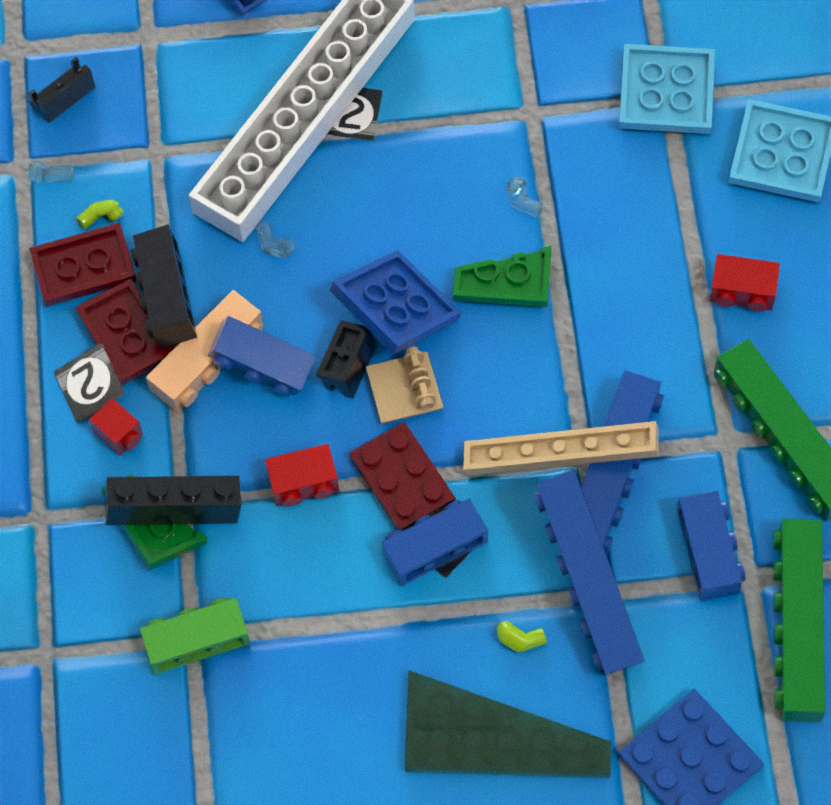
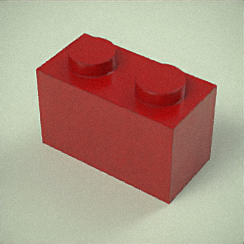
[709,254,780,311]
[265,444,339,507]

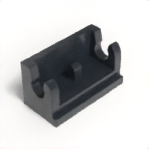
[28,57,95,123]
[316,320,377,398]

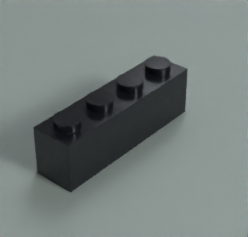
[131,224,197,349]
[104,476,241,525]

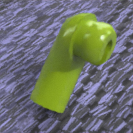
[75,199,123,230]
[497,621,547,652]

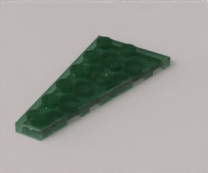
[405,670,611,778]

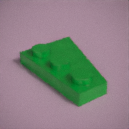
[453,246,552,307]
[102,475,207,571]

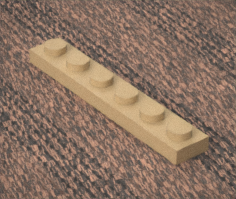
[463,421,659,476]

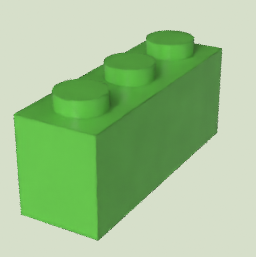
[140,597,251,675]

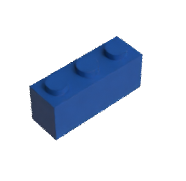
[207,316,316,396]
[677,491,746,601]
[382,498,488,586]

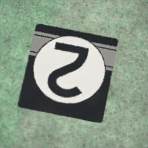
[326,88,383,140]
[55,344,124,422]

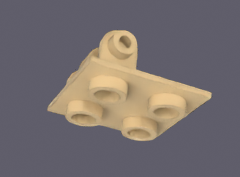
[366,347,444,424]

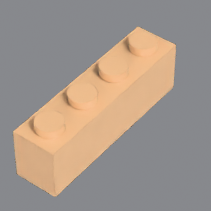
[146,290,264,413]

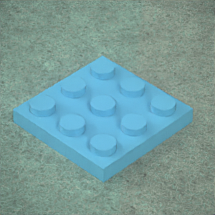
[619,44,715,134]
[728,99,831,203]

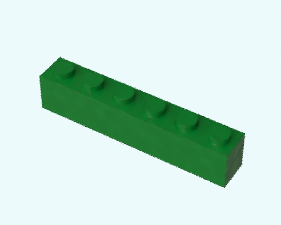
[714,338,831,521]
[773,518,825,722]

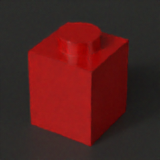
[89,398,143,456]

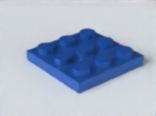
[329,250,462,355]
[618,688,764,805]

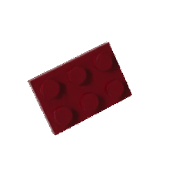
[29,222,137,307]
[75,279,174,386]
[349,422,456,531]

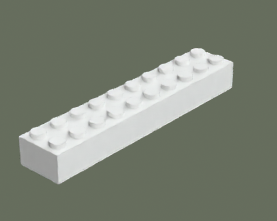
[188,0,415,243]

